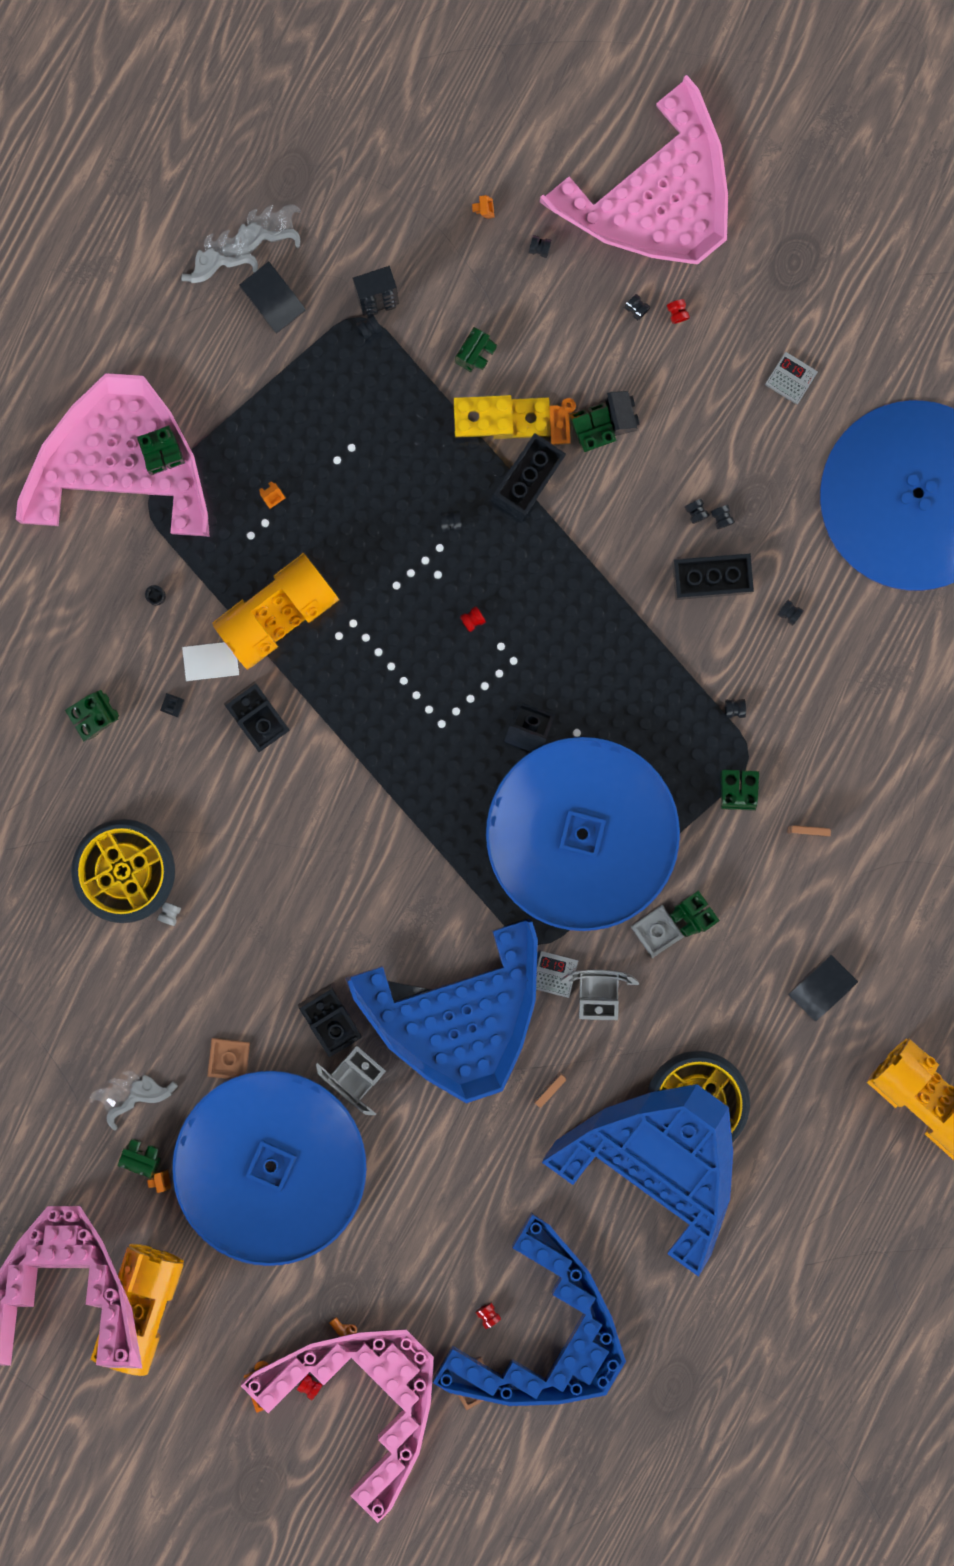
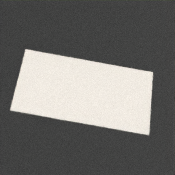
[182,642,239,681]

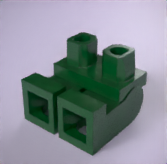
[455,327,497,372]
[569,402,617,452]
[137,426,185,476]
[65,690,119,742]
[720,770,759,811]
[670,890,720,937]
[117,1138,161,1179]

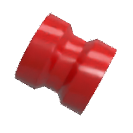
[666,299,690,324]
[460,606,486,632]
[475,1302,501,1329]
[296,1374,323,1401]

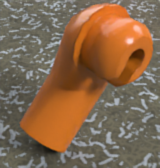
[329,1317,357,1337]

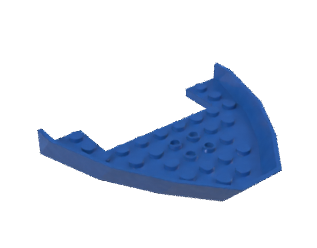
[345,919,538,1103]
[542,1084,733,1277]

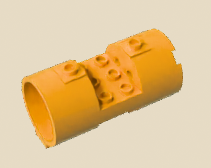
[212,553,340,670]
[867,1038,954,1160]
[90,1244,184,1376]

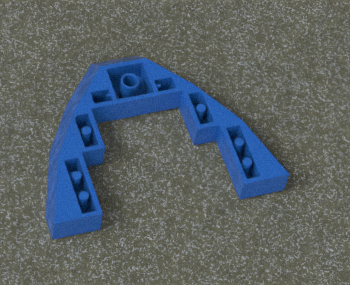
[433,1212,626,1406]

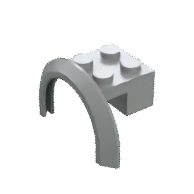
[561,970,639,1020]
[316,1046,386,1115]

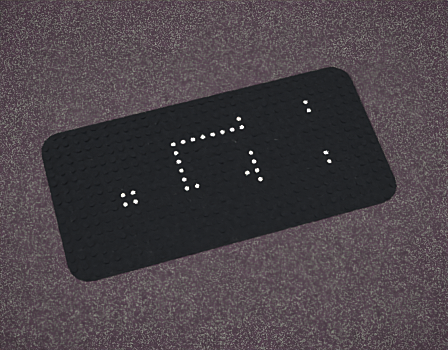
[148,317,749,945]

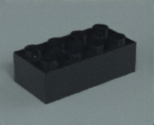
[353,265,399,316]
[491,433,566,521]
[672,553,754,600]

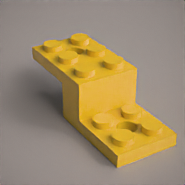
[454,395,551,439]

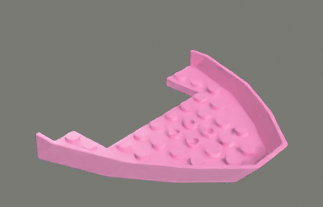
[540,75,728,265]
[16,373,210,537]

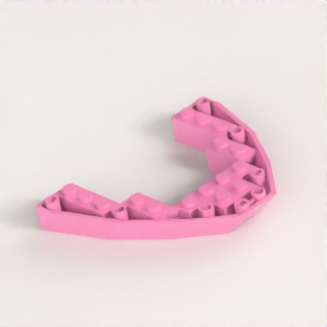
[0,1206,143,1369]
[241,1330,434,1523]

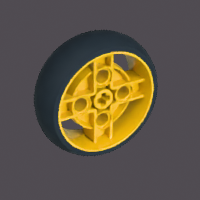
[71,819,175,923]
[647,1051,750,1142]

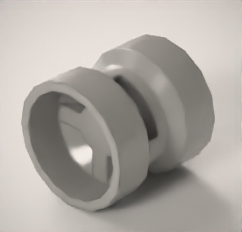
[157,902,181,926]

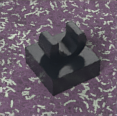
[160,693,185,718]

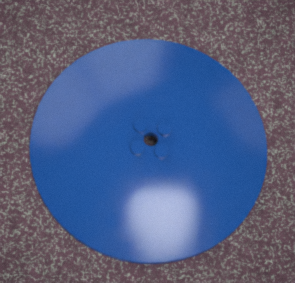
[820,400,954,591]
[486,737,680,931]
[173,1071,367,1266]

